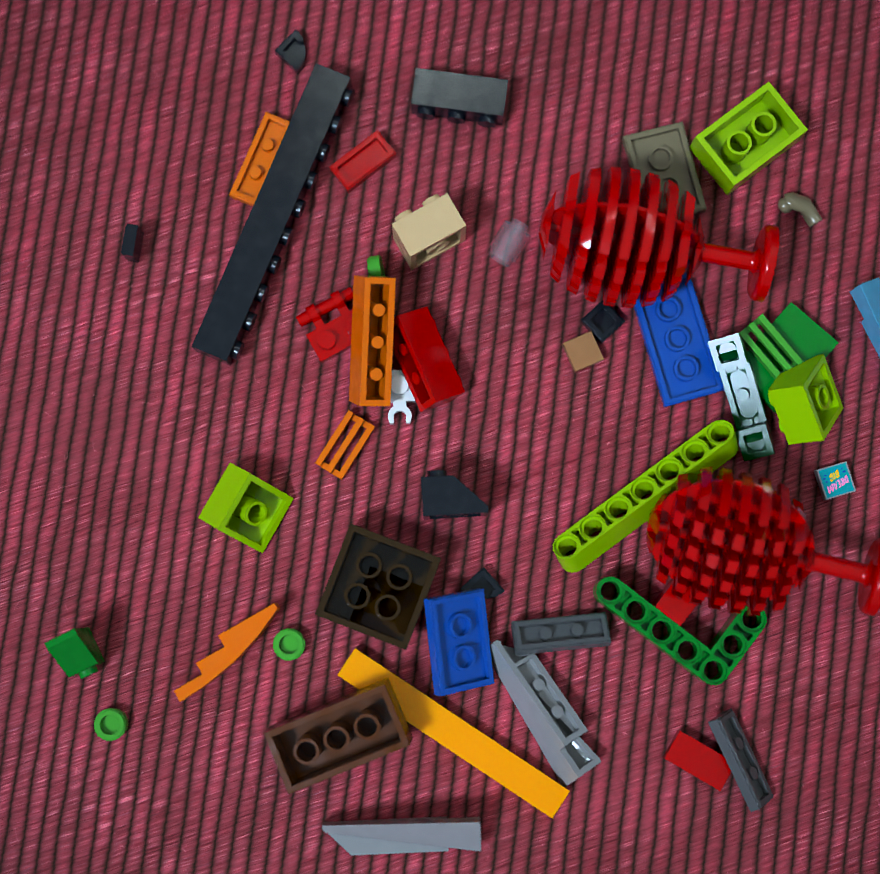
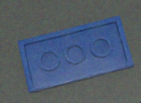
[634,272,724,408]

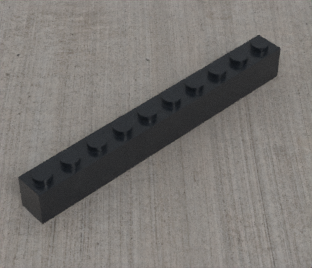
[191,63,354,366]

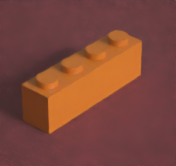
[349,275,396,406]

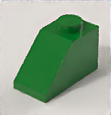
[44,627,105,680]

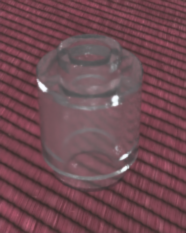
[488,219,531,267]

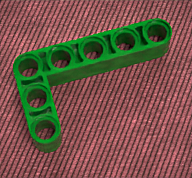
[593,576,767,685]

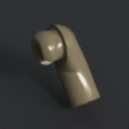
[778,192,823,228]

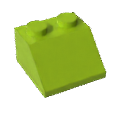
[768,354,843,445]
[198,463,294,553]

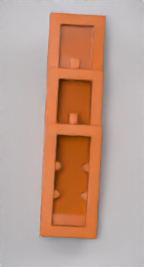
[174,603,281,702]

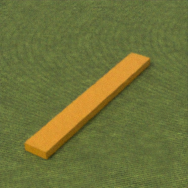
[337,648,570,819]

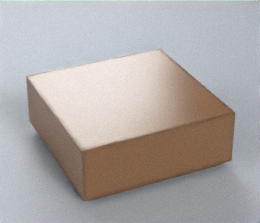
[562,331,604,373]

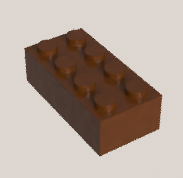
[264,678,413,794]

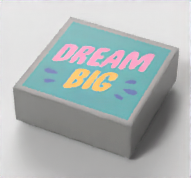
[814,461,856,501]

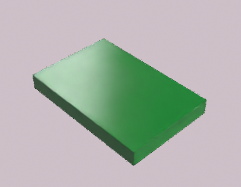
[747,302,839,413]

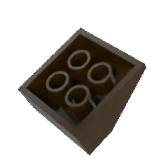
[315,523,441,650]

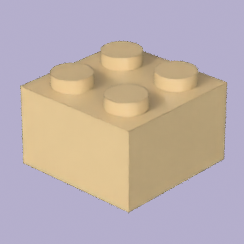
[392,193,466,271]

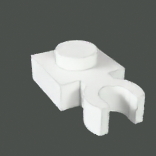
[388,370,415,425]

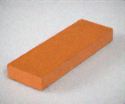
[229,112,290,207]

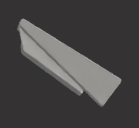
[490,640,602,787]
[322,816,481,856]

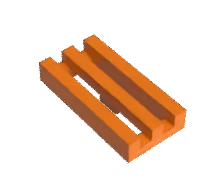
[315,410,376,480]

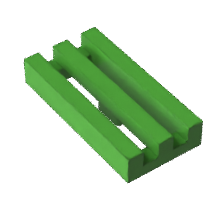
[740,314,804,380]

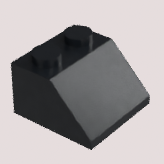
[421,470,489,520]

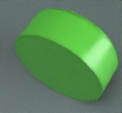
[367,255,385,276]
[273,628,306,661]
[94,708,128,741]

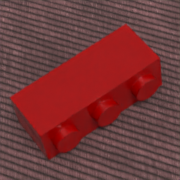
[393,307,465,412]

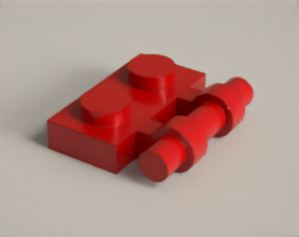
[295,287,353,364]

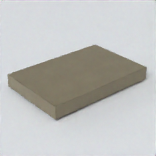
[622,122,707,214]

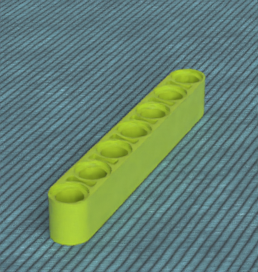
[553,420,739,573]

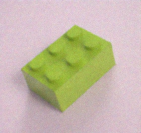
[690,82,808,195]

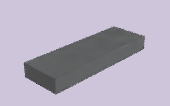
[511,612,611,655]
[708,708,774,812]

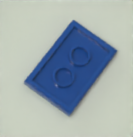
[424,588,494,696]

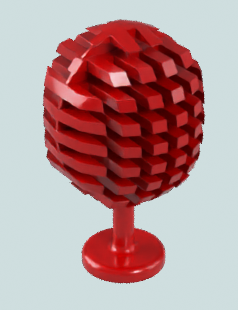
[539,167,780,308]
[646,466,880,616]

